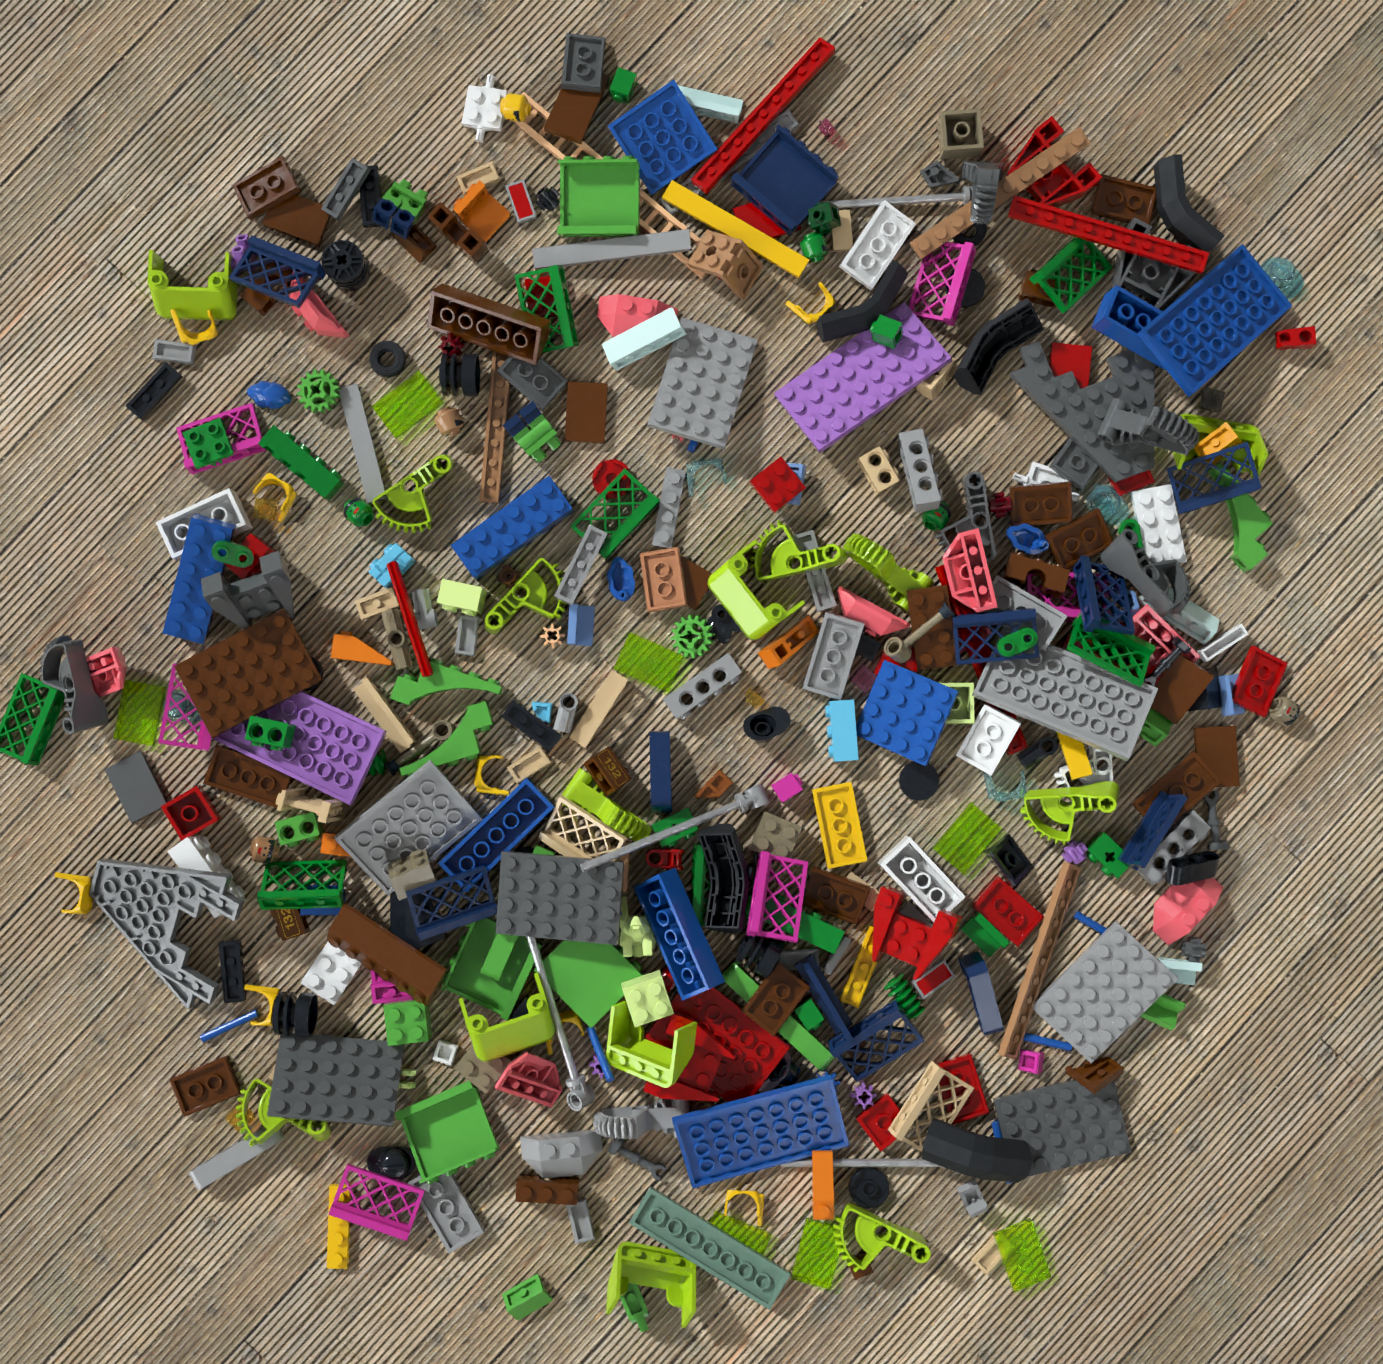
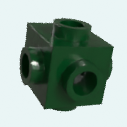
[808,202,841,234]

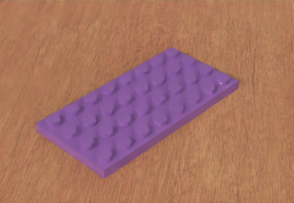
[774,302,952,453]
[212,691,387,805]

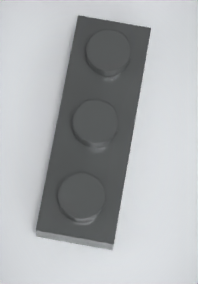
[321,158,371,221]

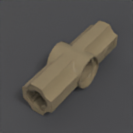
[381,608,414,671]

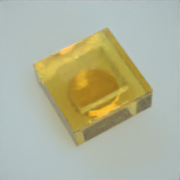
[253,498,278,521]
[745,688,766,708]
[225,1103,255,1133]

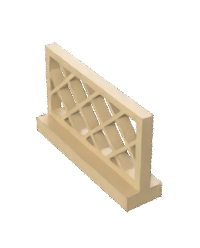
[538,795,627,861]
[888,1061,974,1152]

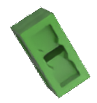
[275,812,324,848]

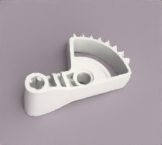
[1054,745,1113,811]

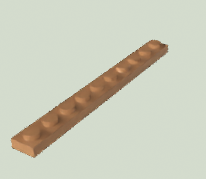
[909,127,1091,260]
[998,861,1081,1059]

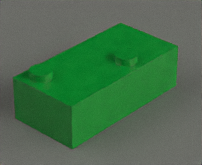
[763,892,845,954]

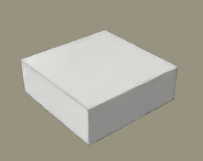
[433,1039,459,1066]

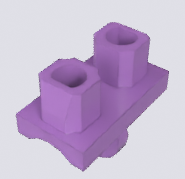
[230,234,257,271]

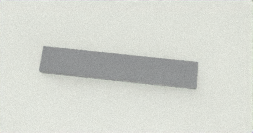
[339,384,388,504]

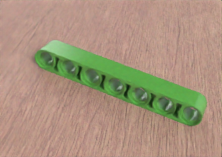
[480,845,555,981]
[722,961,835,1072]

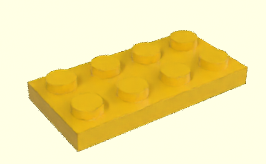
[811,782,867,869]

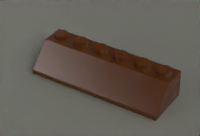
[427,283,551,365]
[327,903,447,1006]

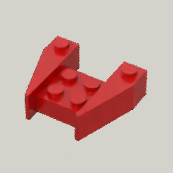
[1006,116,1102,207]
[872,886,962,980]
[643,1010,735,1102]

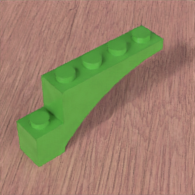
[1208,463,1273,572]
[390,658,504,706]
[399,701,495,777]

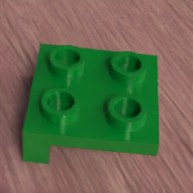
[182,418,235,469]

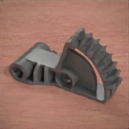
[961,160,1004,225]
[1096,399,1200,455]
[935,471,996,561]
[1100,529,1191,616]
[39,635,108,735]

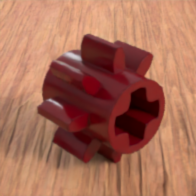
[438,332,465,359]
[989,492,1011,517]

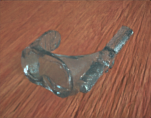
[686,458,727,497]
[983,770,1026,801]

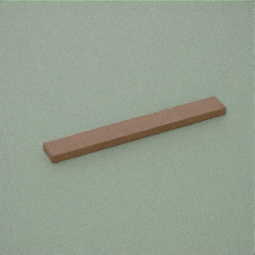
[479,351,511,504]

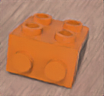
[453,180,510,242]

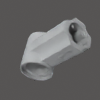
[411,588,438,630]
[553,693,579,733]

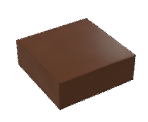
[847,1251,874,1280]

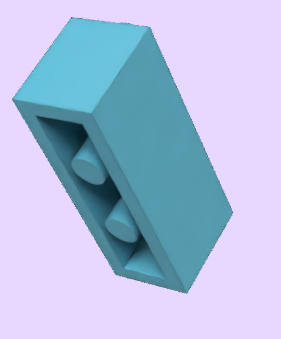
[825,699,859,762]

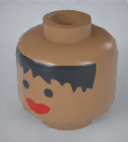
[434,406,464,437]
[249,836,280,864]

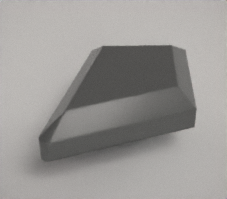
[920,161,959,189]

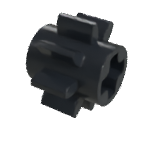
[535,186,560,212]

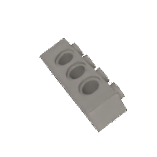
[898,428,943,513]
[663,653,742,720]
[1137,810,1211,885]

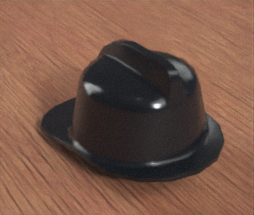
[743,707,791,743]
[758,1052,800,1093]
[367,1146,416,1179]

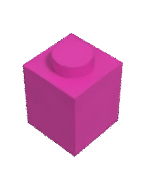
[771,772,803,803]

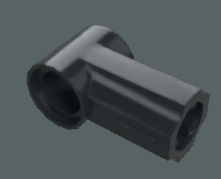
[1017,736,1058,770]

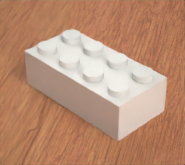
[156,488,253,561]
[167,835,247,918]
[878,835,965,923]

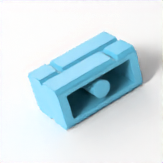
[368,543,416,589]

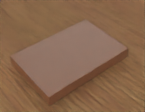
[640,547,688,613]

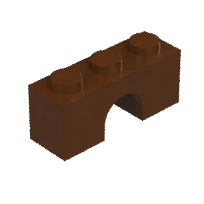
[427,202,488,264]
[240,262,294,316]
[1003,553,1070,598]
[515,1174,580,1205]

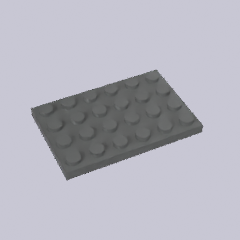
[496,851,624,945]
[267,1032,405,1127]
[993,1079,1131,1177]

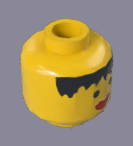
[500,93,531,122]

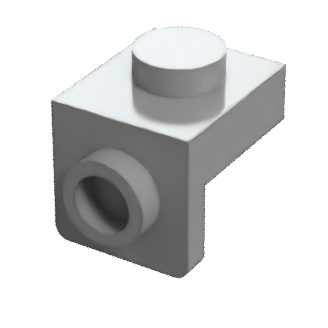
[957,1179,989,1218]

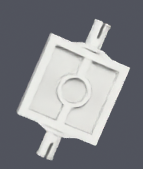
[462,75,508,143]
[1012,462,1080,502]

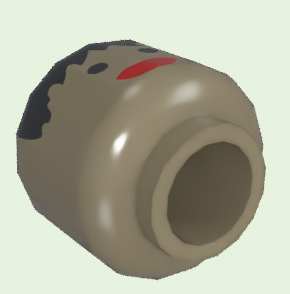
[1269,696,1300,726]

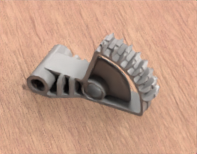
[593,1098,690,1139]

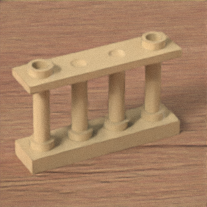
[276,788,348,823]

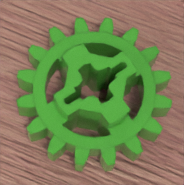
[296,369,341,414]
[671,615,715,658]

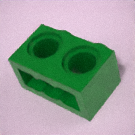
[245,715,296,751]

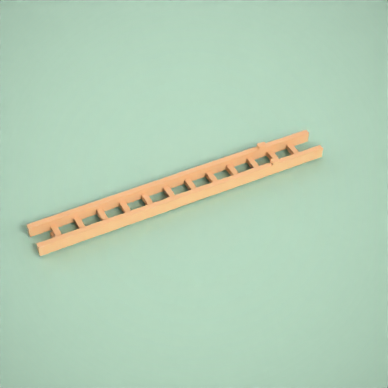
[513,92,716,279]

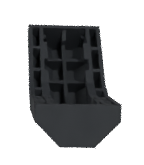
[1153,154,1225,253]
[816,260,909,343]
[953,298,1045,395]
[698,824,749,933]
[922,1118,1033,1183]

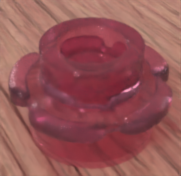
[818,118,836,137]

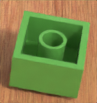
[383,999,433,1046]

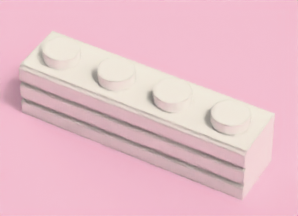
[1197,624,1248,662]

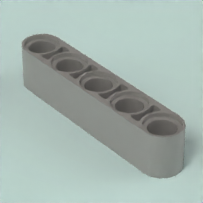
[188,1126,285,1190]

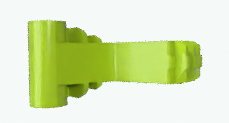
[372,454,455,533]
[749,520,847,582]
[843,534,934,614]
[484,558,567,634]
[561,767,652,841]
[1020,781,1120,846]
[236,1079,331,1147]
[833,1203,931,1272]

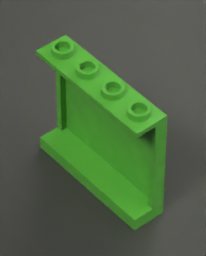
[557,156,640,237]
[441,917,544,1020]
[534,940,644,1028]
[395,1081,500,1185]

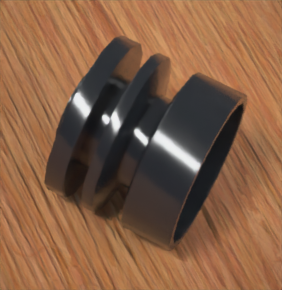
[321,240,371,292]
[439,354,480,397]
[735,929,786,979]
[272,992,318,1037]

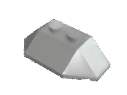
[520,1129,603,1178]

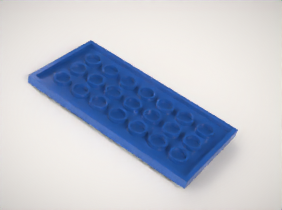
[1137,244,1292,397]
[672,1074,849,1188]

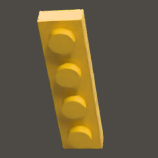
[327,1184,351,1269]

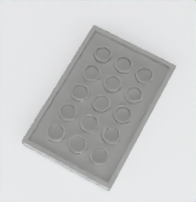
[647,317,758,449]
[334,759,483,896]
[1033,921,1178,1063]

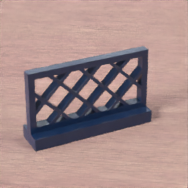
[229,235,326,308]
[1166,442,1263,514]
[1073,555,1135,635]
[952,608,1039,665]
[1118,791,1187,871]
[405,865,497,941]
[794,954,853,1041]
[828,1000,925,1082]

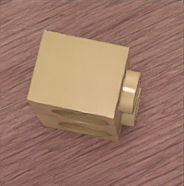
[916,358,957,401]
[857,446,900,496]

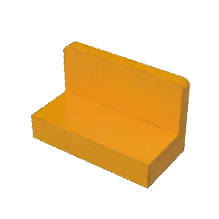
[1193,422,1243,466]

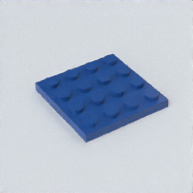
[608,79,718,196]
[856,660,959,766]

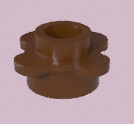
[497,565,521,588]

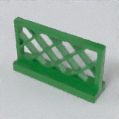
[1029,237,1113,314]
[514,265,579,353]
[570,468,660,560]
[1066,612,1155,687]
[0,673,65,765]
[690,843,743,926]
[257,860,348,910]

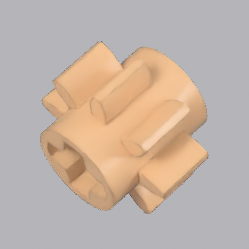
[540,623,566,649]

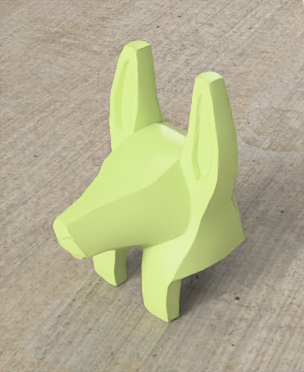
[619,897,656,958]

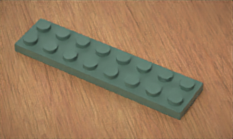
[629,1186,791,1310]

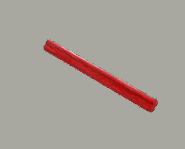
[387,561,433,677]

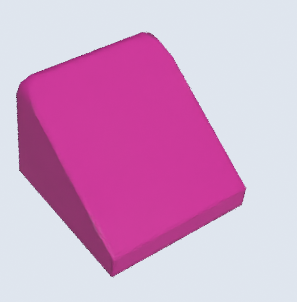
[1018,1049,1044,1074]

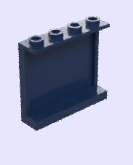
[731,124,839,236]

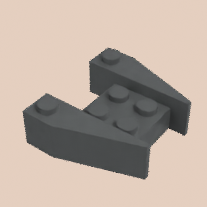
[1111,217,1196,309]
[201,551,295,629]

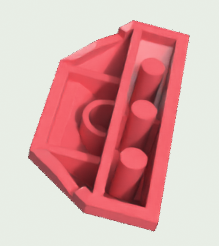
[290,271,350,338]
[597,294,678,338]
[942,528,998,612]
[836,586,911,638]
[1132,604,1201,667]
[86,647,127,697]
[1153,878,1223,945]
[495,1052,563,1108]

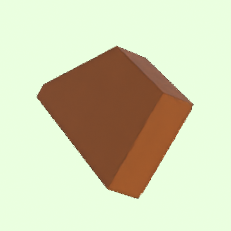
[694,769,733,798]

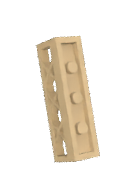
[569,670,629,748]
[353,677,418,754]

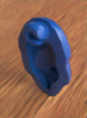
[247,381,291,409]
[1006,523,1049,555]
[607,557,635,601]

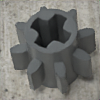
[1181,937,1206,962]

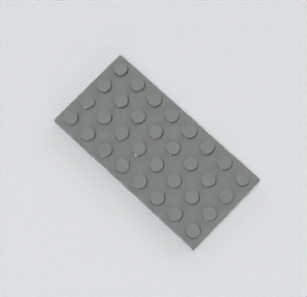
[972,627,1158,761]

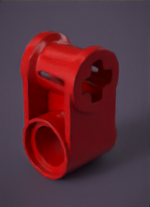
[645,848,684,870]

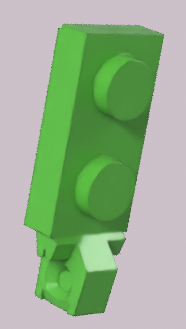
[620,1283,649,1333]

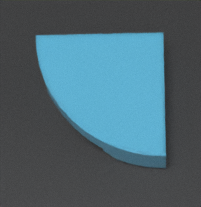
[532,702,553,723]

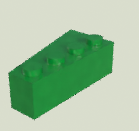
[258,425,344,501]

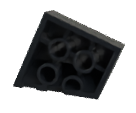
[390,890,448,949]

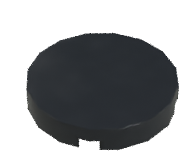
[945,268,985,308]
[898,761,939,801]
[849,1167,889,1209]

